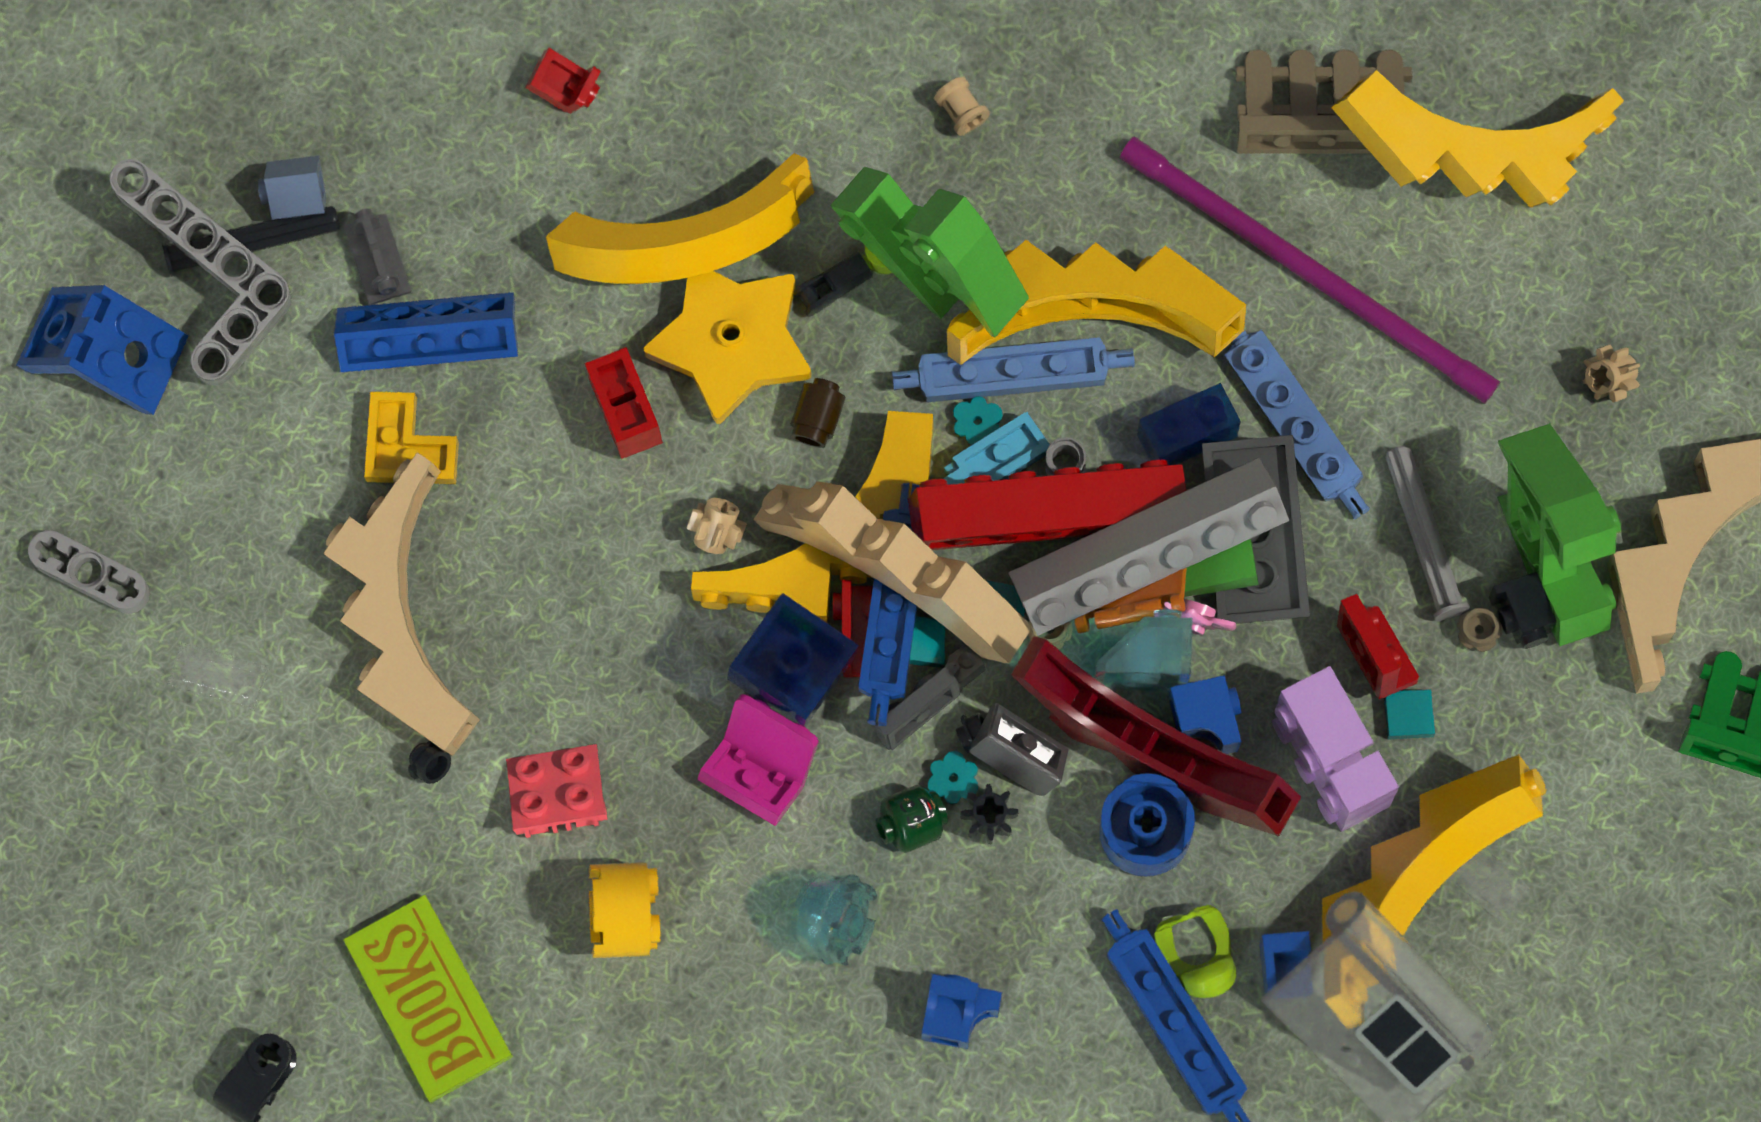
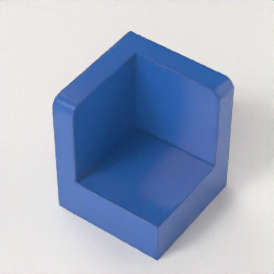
[1259,931,1311,998]

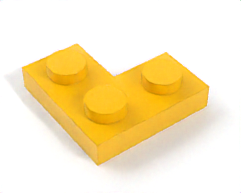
[364,392,459,484]

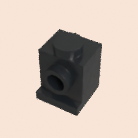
[1488,572,1557,649]

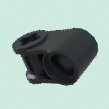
[213,1034,297,1122]

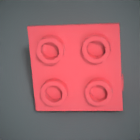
[506,744,608,838]

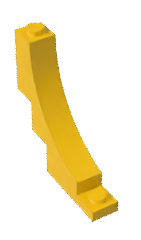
[1322,754,1546,1028]

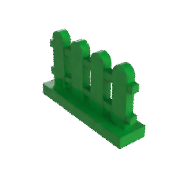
[1678,651,1761,778]

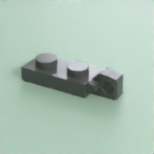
[875,645,986,750]

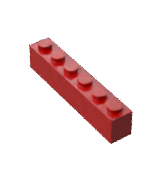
[908,460,1187,551]

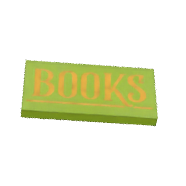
[343,895,513,1103]

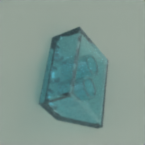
[1093,609,1192,692]

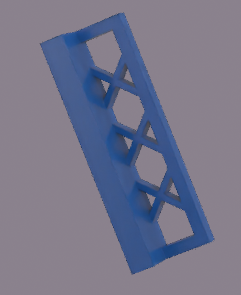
[334,292,518,372]

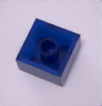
[727,593,859,727]

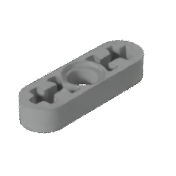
[28,530,150,614]

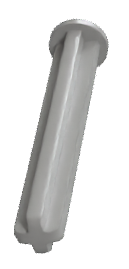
[1385,446,1470,621]

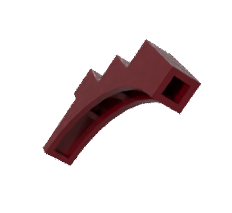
[1011,636,1301,837]

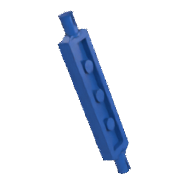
[858,483,920,726]
[1101,909,1251,1122]

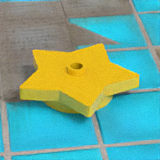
[644,271,812,424]

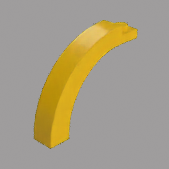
[545,153,814,284]

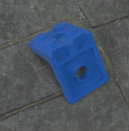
[16,285,189,415]

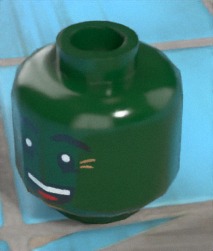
[875,785,948,853]

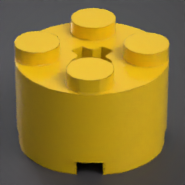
[589,862,660,958]

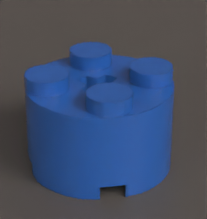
[1099,773,1195,877]

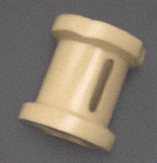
[934,76,990,136]

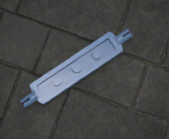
[1224,330,1370,519]
[892,337,1135,403]

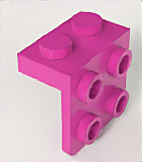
[697,694,818,826]

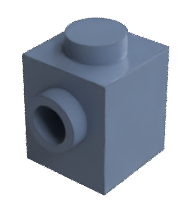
[258,155,326,220]

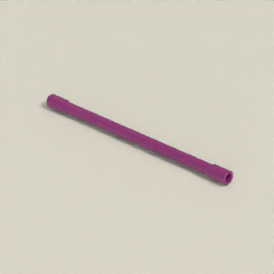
[1120,136,1500,404]

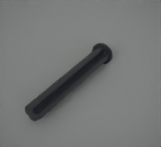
[162,206,340,277]

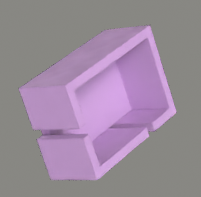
[1272,666,1399,832]

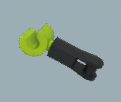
[793,246,892,317]

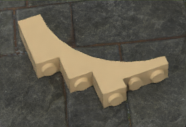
[323,452,480,756]
[753,481,1033,664]

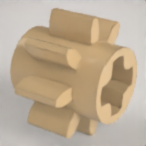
[1583,345,1641,403]
[686,498,747,554]

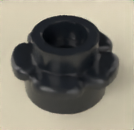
[956,712,984,753]
[408,740,451,784]

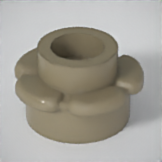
[1457,608,1502,652]

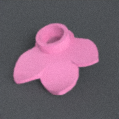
[1164,599,1237,636]

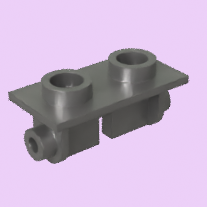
[344,208,412,306]

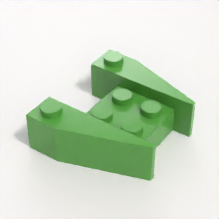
[830,166,1029,337]
[1497,424,1621,647]

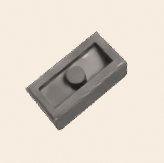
[970,703,1069,796]

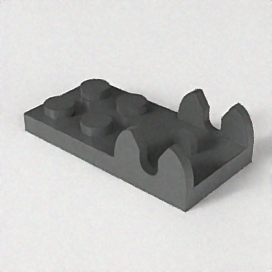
[1202,435,1310,624]

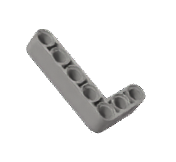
[110,159,292,385]

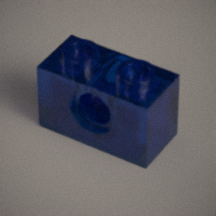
[1137,383,1241,465]

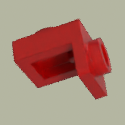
[525,48,601,114]

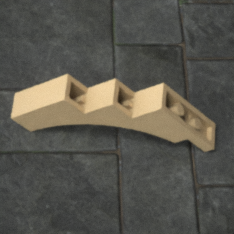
[1607,439,1761,694]

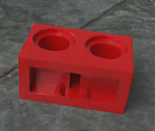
[585,347,663,459]

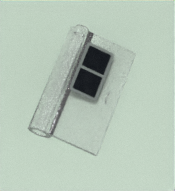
[1261,892,1495,1122]

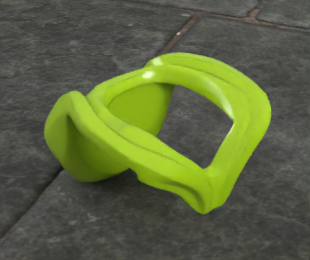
[1154,905,1236,998]

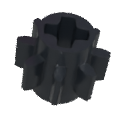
[960,784,1019,845]

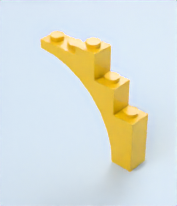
[1331,70,1624,208]
[947,240,1246,365]
[691,411,934,633]

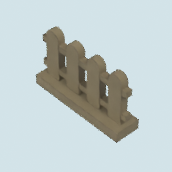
[1236,50,1412,154]

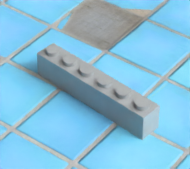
[1008,458,1289,636]

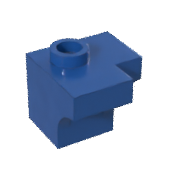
[1168,675,1241,754]
[921,974,1002,1050]

